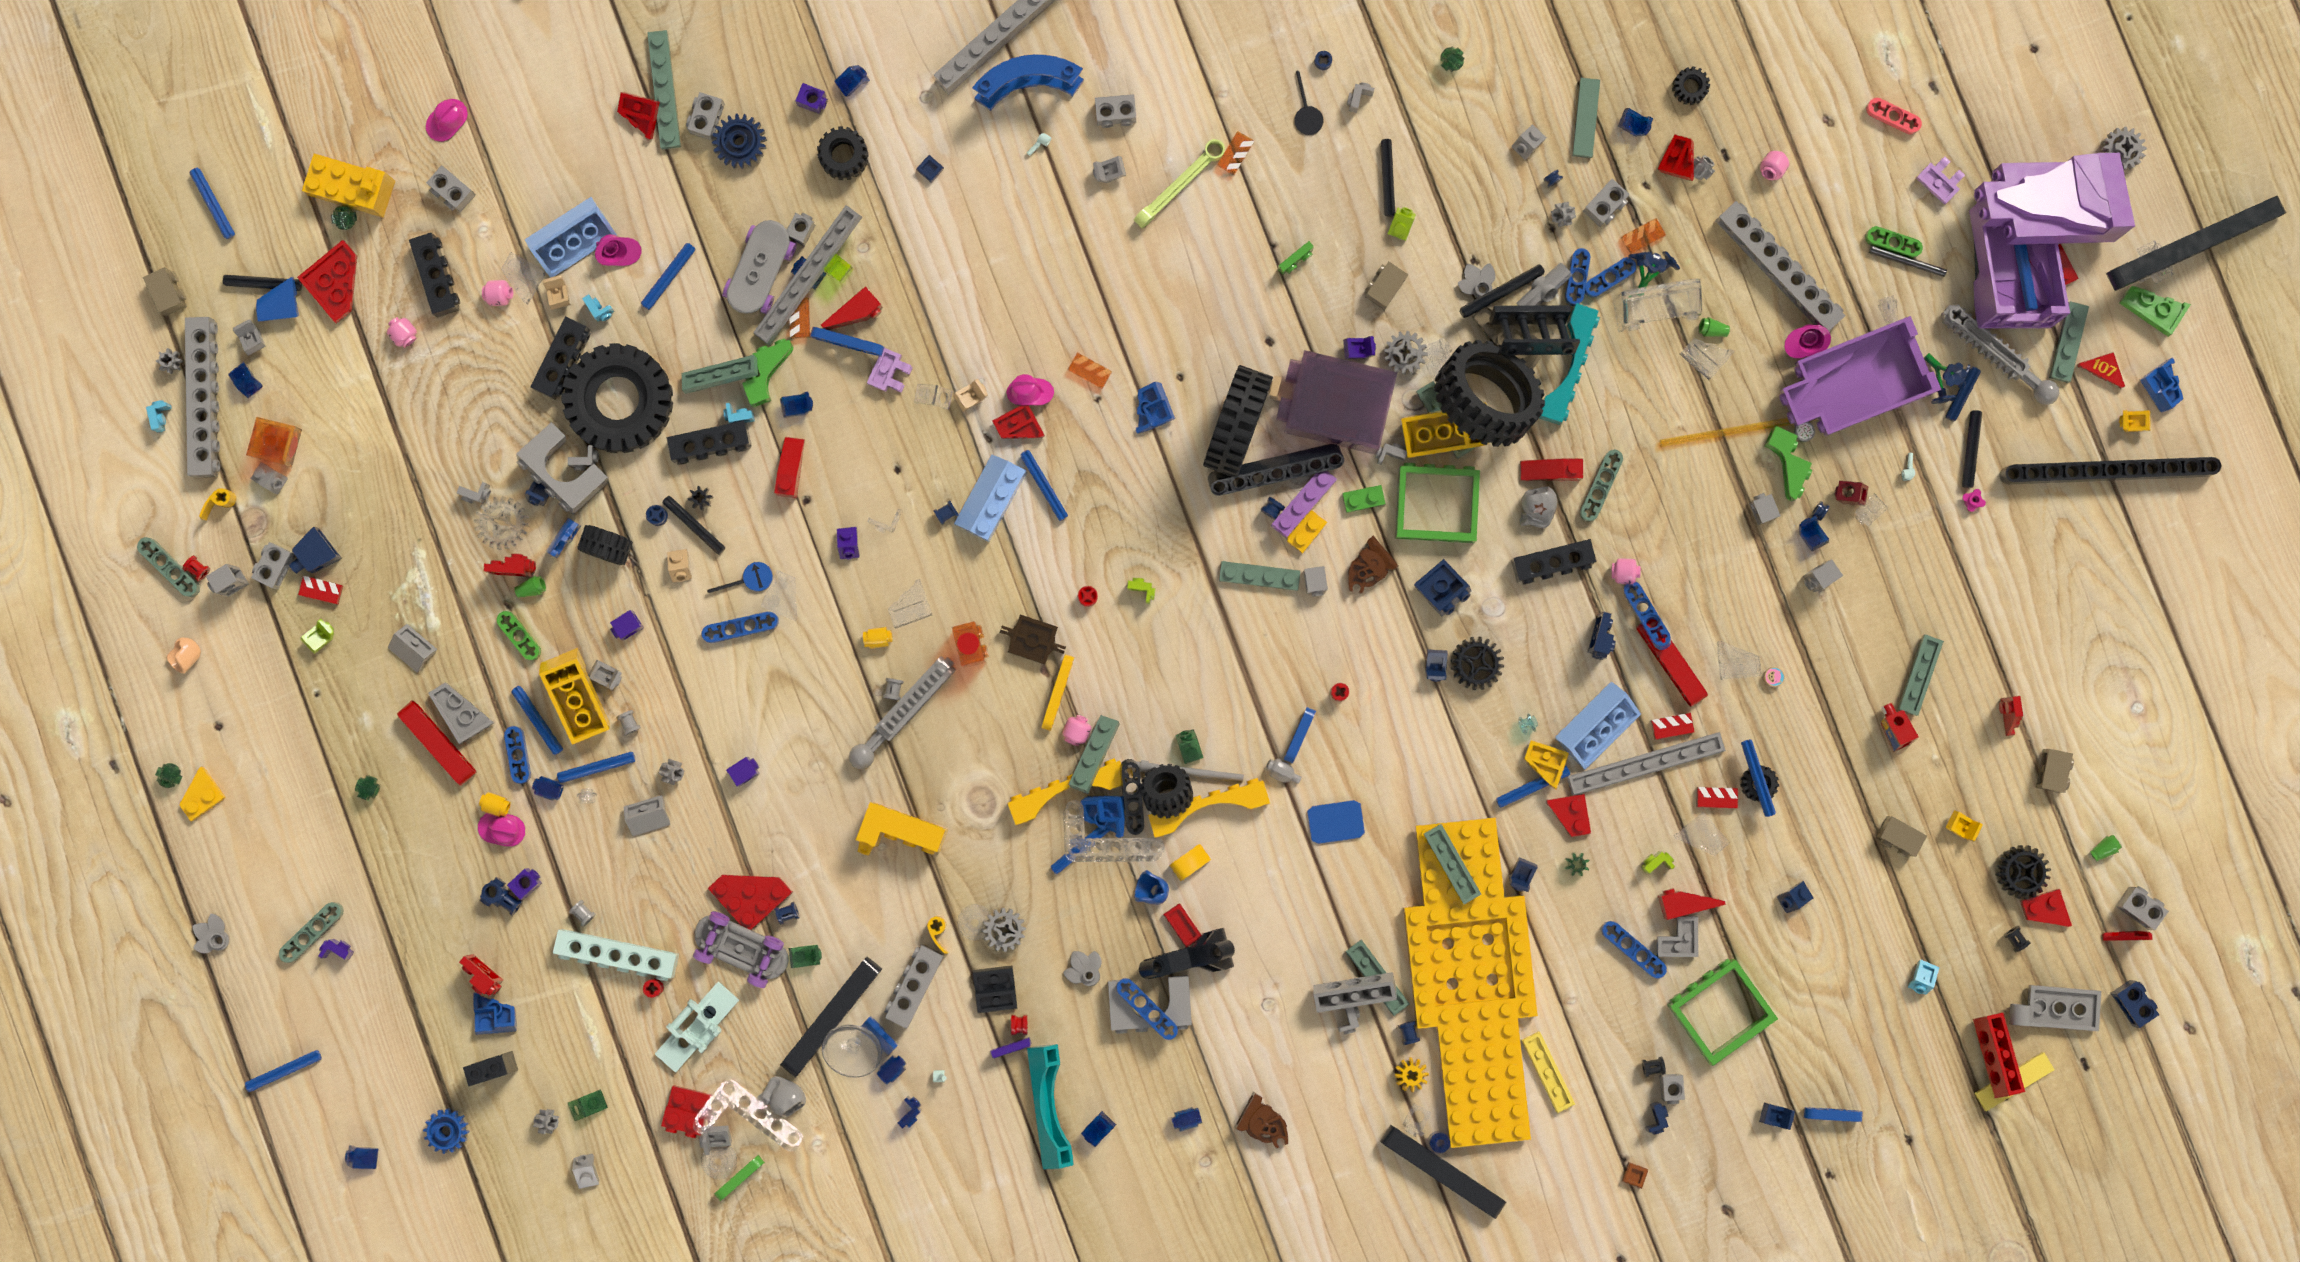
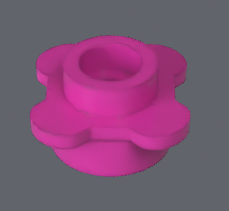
[1962,489,1986,512]

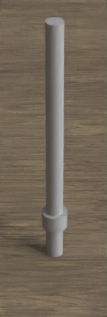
[1128,760,1244,782]

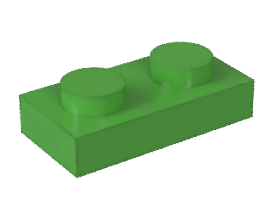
[1278,241,1314,275]
[1342,485,1386,513]

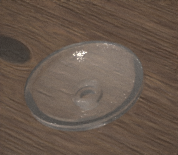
[822,1024,882,1078]

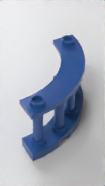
[972,54,1084,111]

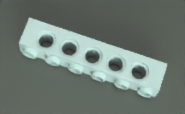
[553,929,679,981]

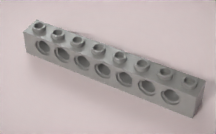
[1715,201,1845,331]
[185,317,220,478]

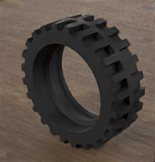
[1434,340,1545,447]
[1203,365,1273,478]

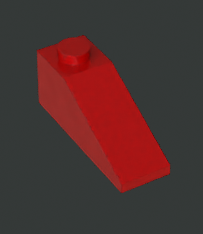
[821,286,883,330]
[774,437,805,498]
[1520,458,1583,481]
[1658,888,1726,920]

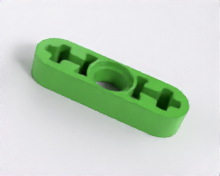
[1865,226,1923,258]
[497,611,541,660]
[714,1155,765,1201]

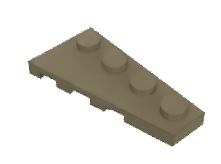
[1473,305,1543,369]

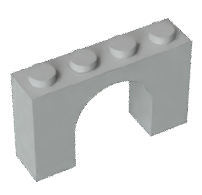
[516,422,608,514]
[1108,975,1192,1034]

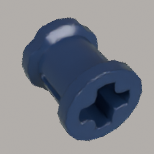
[933,500,959,525]
[775,902,800,925]
[1398,1021,1420,1045]

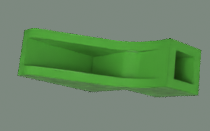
[742,339,794,408]
[1764,426,1812,501]

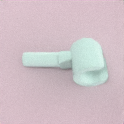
[1026,133,1052,156]
[1901,453,1915,481]
[933,1070,947,1082]

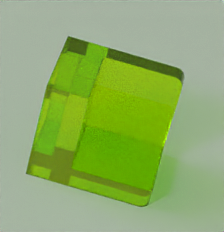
[824,254,854,282]

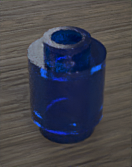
[532,776,564,801]
[876,1055,907,1085]
[1171,1107,1202,1132]
[1428,1131,1450,1153]

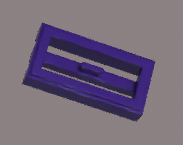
[990,1037,1032,1058]

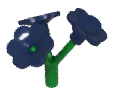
[1628,251,1680,298]
[1924,353,1971,404]

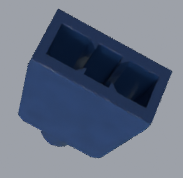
[289,527,342,574]

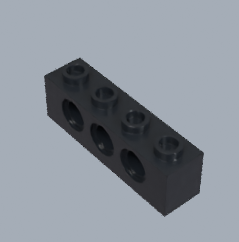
[409,233,460,318]
[530,316,591,400]
[666,420,752,465]
[1511,539,1597,585]

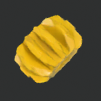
[1394,1057,1429,1092]

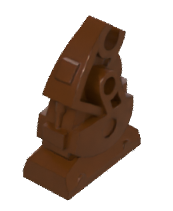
[1348,535,1399,594]
[1235,1092,1288,1149]

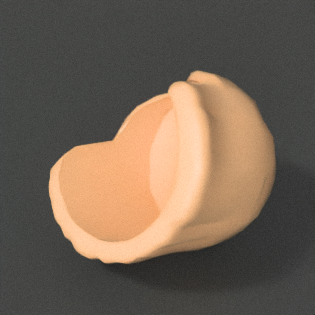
[166,637,201,674]

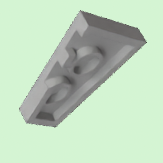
[428,683,494,744]

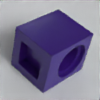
[795,83,828,114]
[610,610,644,640]
[726,757,760,787]
[507,868,542,900]

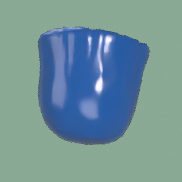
[1134,870,1169,905]

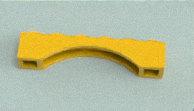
[1007,758,1126,825]
[1148,778,1270,838]

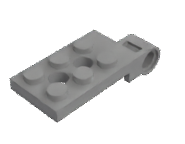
[2009,985,2101,1031]

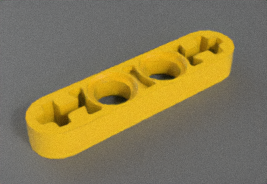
[1041,654,1075,731]

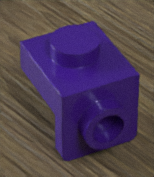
[1343,336,1376,359]
[837,527,860,559]
[318,939,354,960]

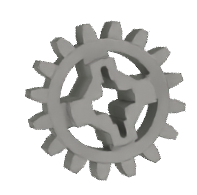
[2101,127,2147,171]
[1384,331,1428,375]
[981,908,1026,952]

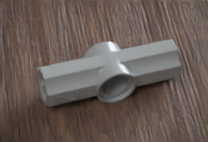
[1516,263,1572,306]

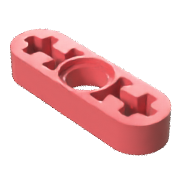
[1866,98,1922,135]

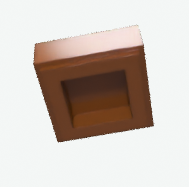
[1622,1162,1648,1189]

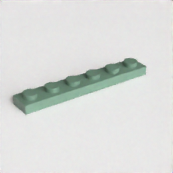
[647,30,681,150]

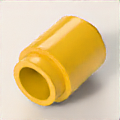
[863,627,893,649]
[479,792,511,817]

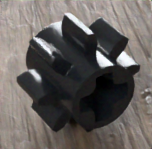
[688,486,714,511]

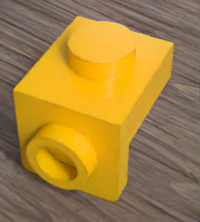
[2119,410,2151,432]
[1945,810,1983,842]

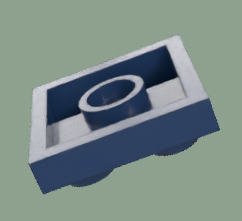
[1414,559,1472,617]
[1587,612,1616,660]

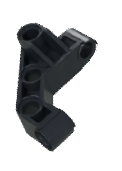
[1139,928,1235,980]

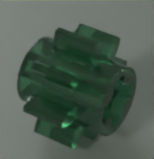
[1440,46,1465,72]
[331,205,357,230]
[155,763,183,788]
[355,775,380,800]
[1565,852,1590,876]

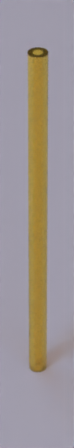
[1659,417,1817,447]

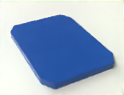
[1307,800,1365,844]

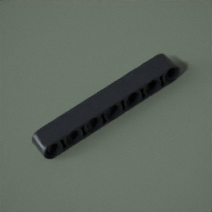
[1208,444,1344,496]
[780,956,883,1078]
[1380,1125,1507,1219]

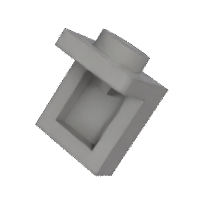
[1347,83,1375,113]
[1512,124,1547,159]
[1093,156,1126,183]
[233,320,265,356]
[1375,443,1407,465]
[568,445,599,471]
[250,462,288,494]
[457,482,491,504]
[588,659,622,690]
[1338,1006,1360,1034]
[700,1125,732,1155]
[572,1154,599,1189]

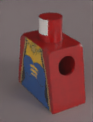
[1880,703,1919,752]

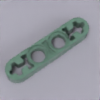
[1580,449,1623,522]
[137,537,200,597]
[279,902,344,963]

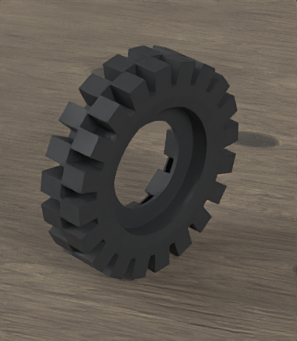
[561,343,673,453]

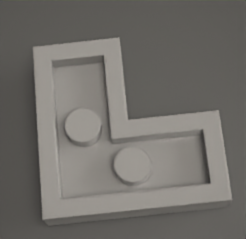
[1657,916,1698,957]

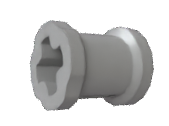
[883,678,904,700]
[616,710,641,735]
[569,900,596,927]

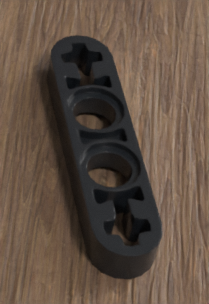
[1120,759,1144,835]

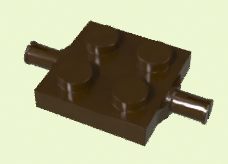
[999,614,1066,665]

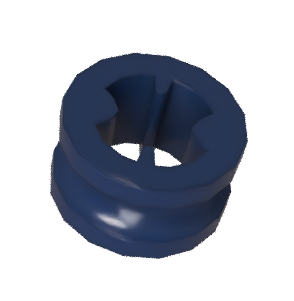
[1314,51,1333,70]
[1543,170,1563,188]
[1811,501,1830,521]

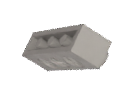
[884,945,944,1029]
[1313,972,1397,1013]

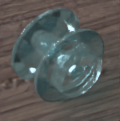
[1518,713,1538,735]

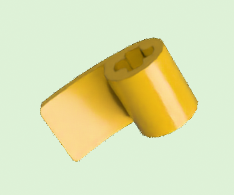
[199,488,236,521]
[1169,844,1211,882]
[927,916,949,954]

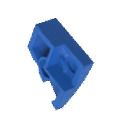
[256,277,299,322]
[2140,357,2183,413]
[1136,382,1175,434]
[546,518,581,558]
[1081,796,1125,838]
[473,993,517,1035]
[860,1016,898,1056]

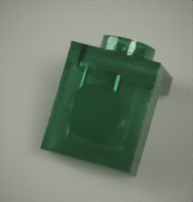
[1175,729,1204,764]
[789,945,822,968]

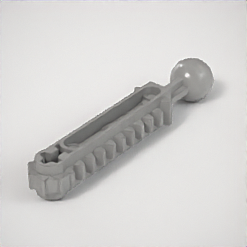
[1941,304,2060,405]
[849,656,956,769]

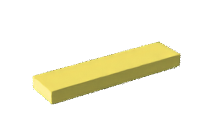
[1521,1031,1575,1113]
[1974,1052,2055,1111]

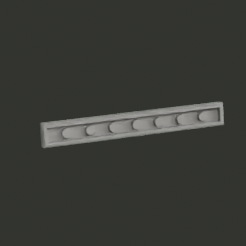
[753,205,862,345]
[1567,732,1726,796]

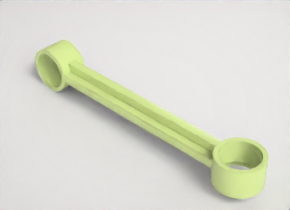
[1134,139,1225,229]

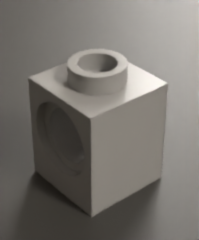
[787,213,816,246]
[1749,493,1781,525]
[1304,566,1328,597]
[1659,1074,1685,1104]

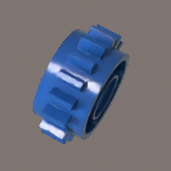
[423,1108,470,1154]

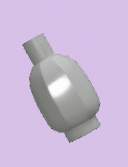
[1265,759,1302,783]

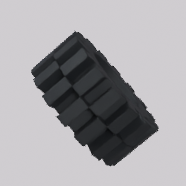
[1672,66,1710,105]
[1740,765,1779,802]

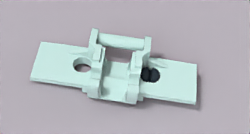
[655,981,739,1073]

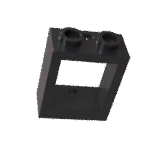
[463,1051,518,1087]

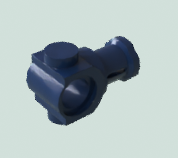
[480,877,523,916]

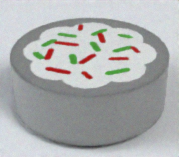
[1794,422,1815,442]

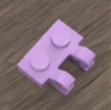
[1916,157,1965,205]
[867,348,913,393]

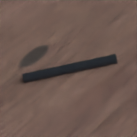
[1869,245,1947,277]

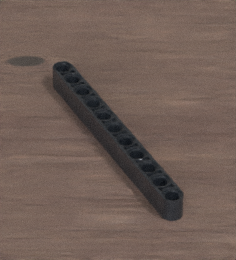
[2106,195,2287,291]
[2000,457,2222,485]

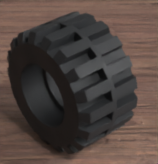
[817,126,869,180]
[577,525,633,565]
[1140,764,1193,819]

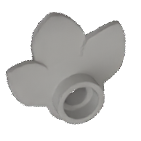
[1458,263,1495,298]
[192,914,229,953]
[1063,951,1102,986]

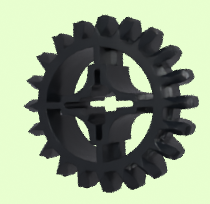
[1450,637,1504,690]
[1995,845,2051,899]

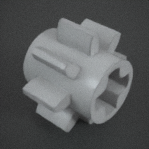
[1694,155,1715,180]
[1551,202,1576,227]
[156,348,183,374]
[659,759,684,785]
[533,1109,559,1134]

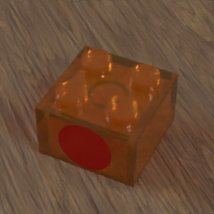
[246,417,302,468]
[952,621,989,668]

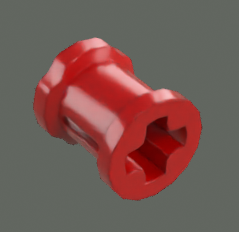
[182,555,210,581]
[1330,683,1349,701]
[643,979,664,998]

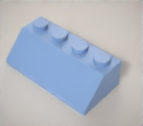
[524,197,617,278]
[954,455,1027,542]
[1555,682,1641,769]

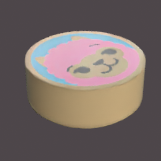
[1763,667,1785,687]

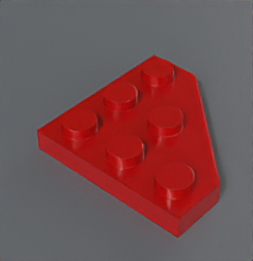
[297,240,358,324]
[708,875,793,930]

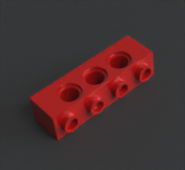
[1973,1012,2025,1098]

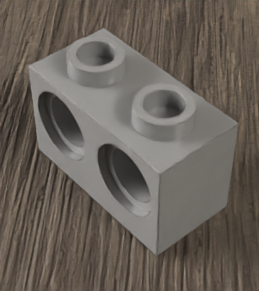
[686,92,725,141]
[1095,94,1136,128]
[426,165,476,212]
[1583,179,1629,227]
[251,542,295,590]
[1803,559,1843,592]
[206,564,249,597]
[2116,886,2169,931]

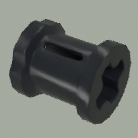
[2004,926,2031,952]
[1642,1056,1666,1078]

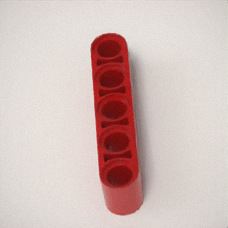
[1636,619,1708,707]
[397,700,477,786]

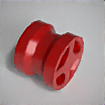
[1078,586,1098,607]
[1011,1015,1028,1035]

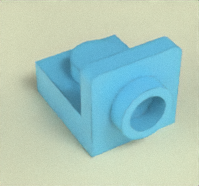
[582,294,614,322]
[146,400,172,433]
[723,403,755,423]
[1908,960,1939,995]

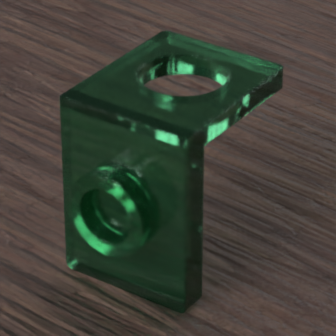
[568,1089,608,1121]

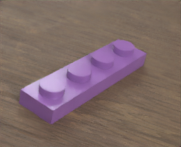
[1271,471,1337,538]

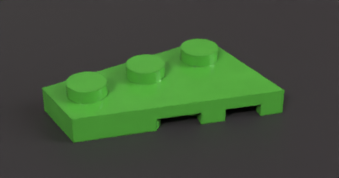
[2120,286,2191,337]

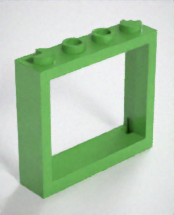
[1395,463,1480,543]
[1667,958,1778,1066]

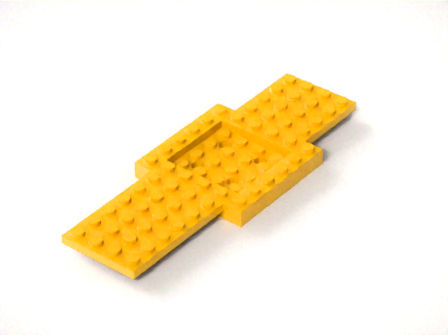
[1403,818,1538,1148]

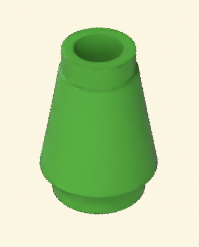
[1699,317,1730,337]
[514,576,546,598]
[2090,835,2122,862]

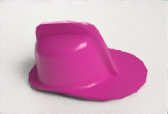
[426,99,468,142]
[595,234,642,266]
[1784,324,1831,358]
[1006,374,1054,406]
[478,813,525,847]

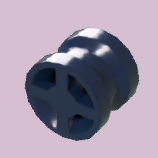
[1261,497,1285,520]
[646,505,668,526]

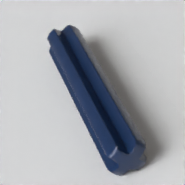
[1946,367,1981,422]

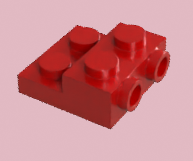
[483,554,536,577]
[459,954,503,997]
[661,1085,712,1138]

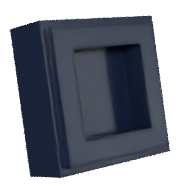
[916,155,944,183]

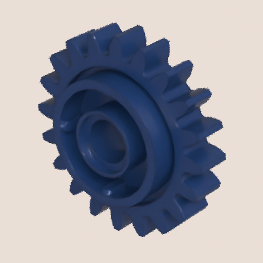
[712,113,767,169]

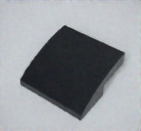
[973,965,1018,1013]

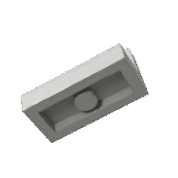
[388,624,437,672]
[623,795,670,836]

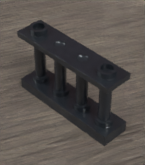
[1489,305,1580,356]

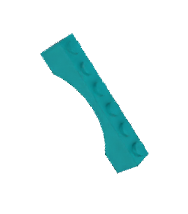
[1539,303,1600,425]
[1027,1044,1074,1169]

